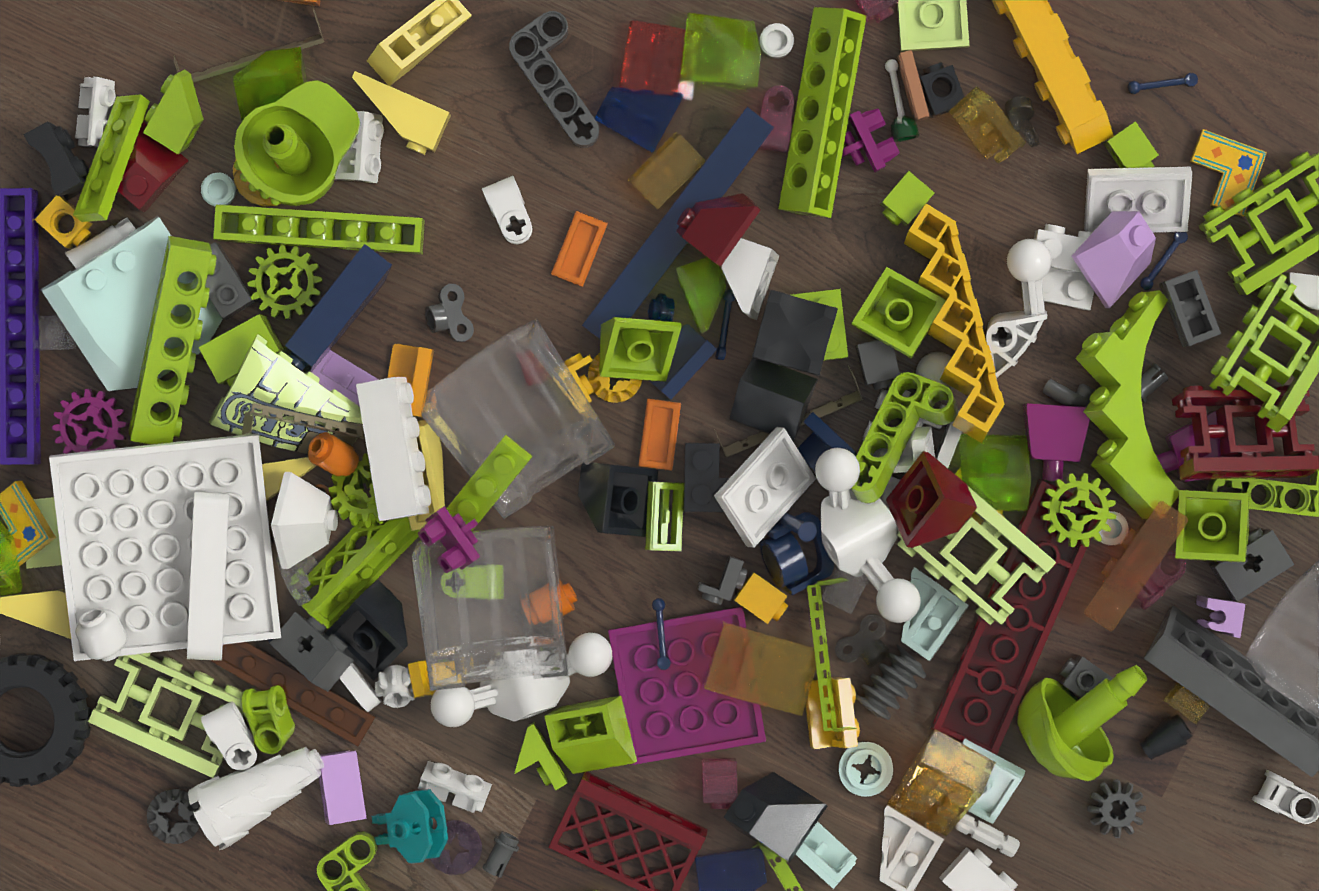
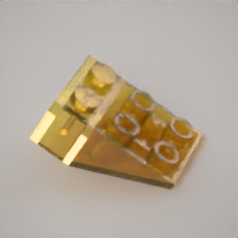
[703,621,821,716]
[887,729,996,836]

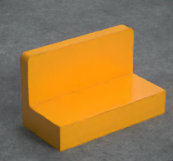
[388,344,434,417]

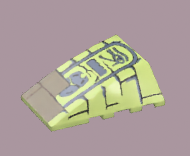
[209,334,363,454]

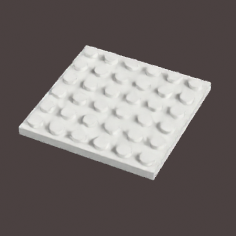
[49,433,281,661]

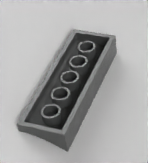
[1144,606,1319,777]

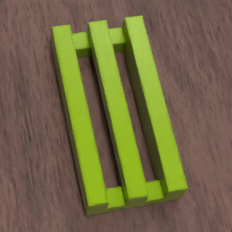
[645,482,684,551]

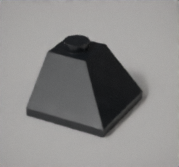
[578,461,658,537]
[325,579,408,681]
[724,772,828,863]

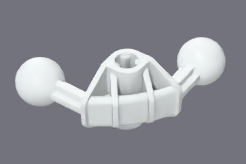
[916,239,1051,391]
[815,448,921,623]
[431,633,613,727]

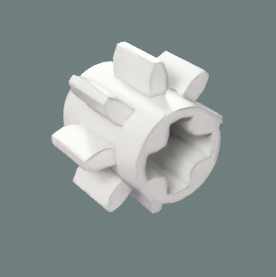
[375,665,415,708]

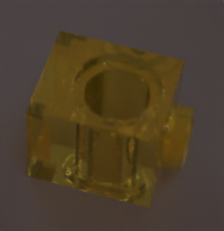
[1163,682,1210,725]

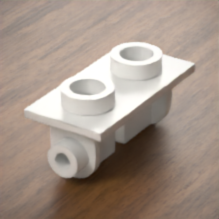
[75,76,116,147]
[418,761,492,813]

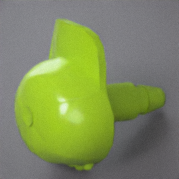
[234,80,361,206]
[1017,665,1147,781]

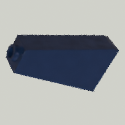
[283,244,392,373]

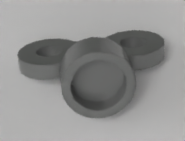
[425,284,474,342]

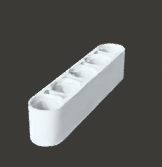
[187,492,229,660]

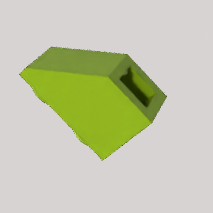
[143,69,204,154]

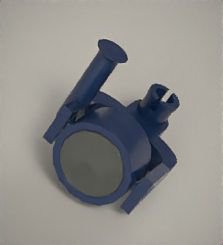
[760,512,834,595]

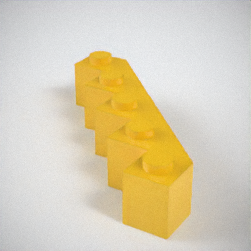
[992,0,1114,154]
[904,204,1005,443]

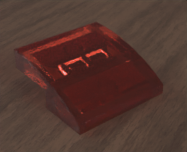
[619,20,702,100]

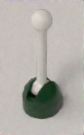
[885,59,919,142]

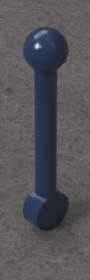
[1127,73,1198,94]
[1140,232,1188,290]
[716,289,736,360]
[652,598,671,670]

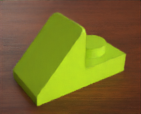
[515,721,568,790]

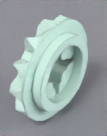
[839,742,893,797]

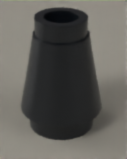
[1140,714,1193,760]

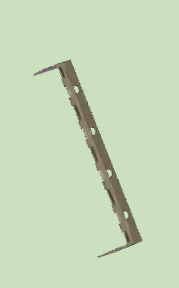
[174,4,324,82]
[714,365,863,458]
[242,403,365,439]

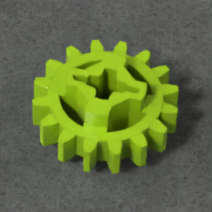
[247,244,323,319]
[329,453,383,528]
[1041,473,1116,547]

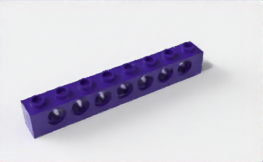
[0,188,41,465]

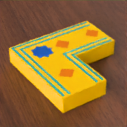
[1190,129,1267,217]
[0,481,56,576]

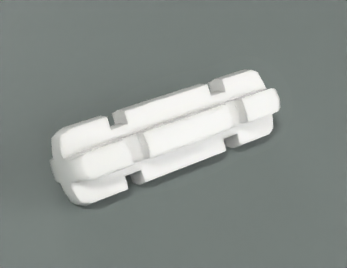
[955,813,1020,857]

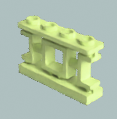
[896,487,1056,625]
[88,653,244,778]

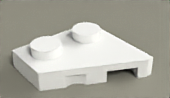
[880,805,944,891]

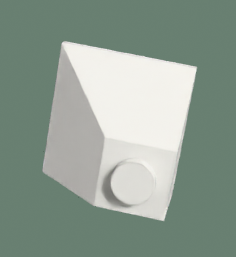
[722,238,779,320]
[271,472,338,569]

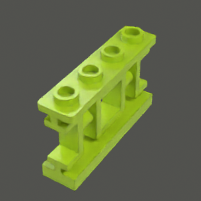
[1198,151,1319,295]
[1209,274,1319,433]

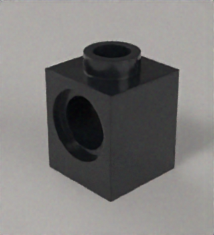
[919,62,967,118]

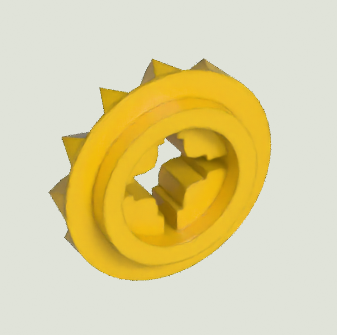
[588,353,642,403]

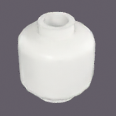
[75,608,127,661]

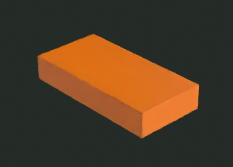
[551,211,608,287]
[639,399,681,471]

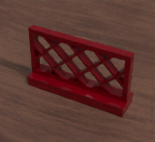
[548,772,708,891]

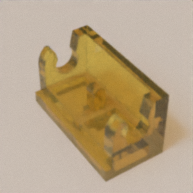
[949,86,1026,163]
[627,132,706,209]

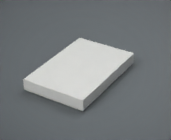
[1084,167,1192,233]
[714,427,816,548]

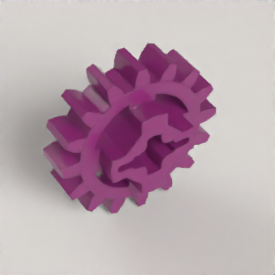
[52,389,128,454]

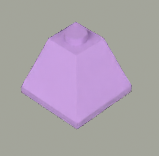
[1071,211,1156,308]

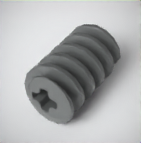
[856,644,927,720]

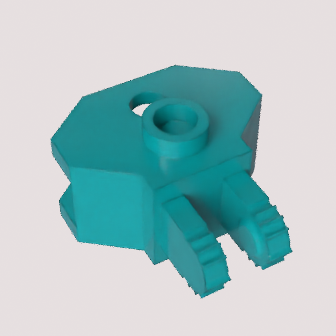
[371,789,448,863]

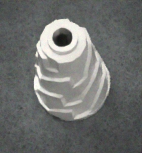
[188,747,324,850]

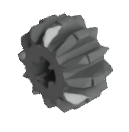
[1087,779,1146,838]

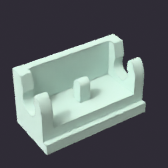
[796,821,857,889]

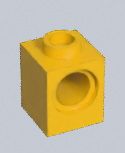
[34,195,93,249]
[733,572,788,624]

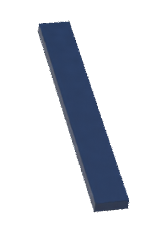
[582,107,775,339]

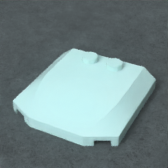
[41,216,223,391]

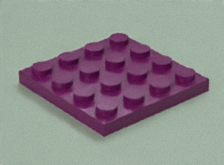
[608,606,766,765]

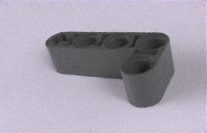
[509,11,599,148]

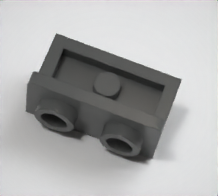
[697,555,748,605]

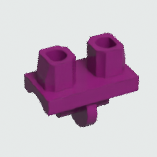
[842,109,900,173]
[418,506,480,573]

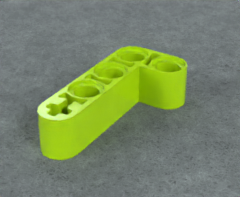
[851,372,958,503]
[1207,470,1319,517]
[317,831,377,891]

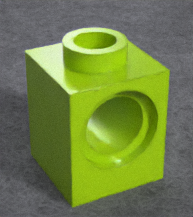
[1103,122,1159,168]
[880,171,935,226]

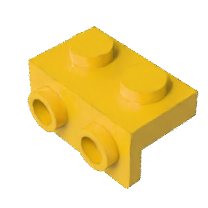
[803,677,860,749]

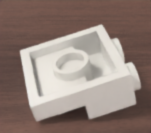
[1022,224,1094,311]

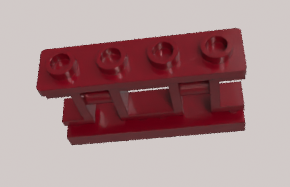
[1172,385,1319,480]

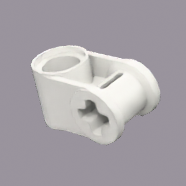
[482,176,532,244]
[201,701,257,770]
[1252,770,1319,824]

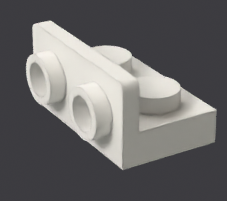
[335,111,384,183]

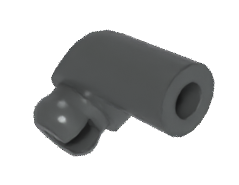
[1043,379,1095,407]

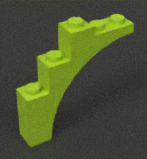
[1076,290,1179,519]

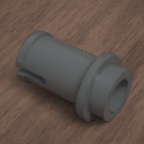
[1141,363,1168,404]
[482,831,519,878]

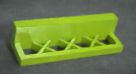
[290,517,420,629]

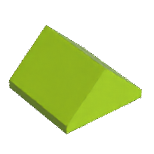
[599,317,682,382]
[1175,490,1249,563]

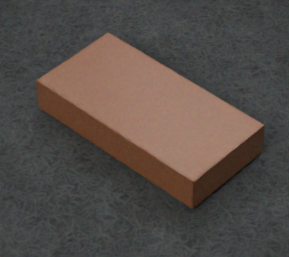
[896,50,929,122]

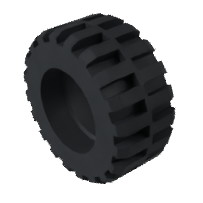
[0,653,92,787]

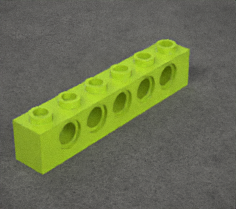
[778,7,866,218]
[213,205,425,255]
[128,236,216,444]

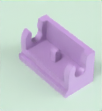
[312,350,379,407]
[1196,595,1246,638]
[319,750,367,825]

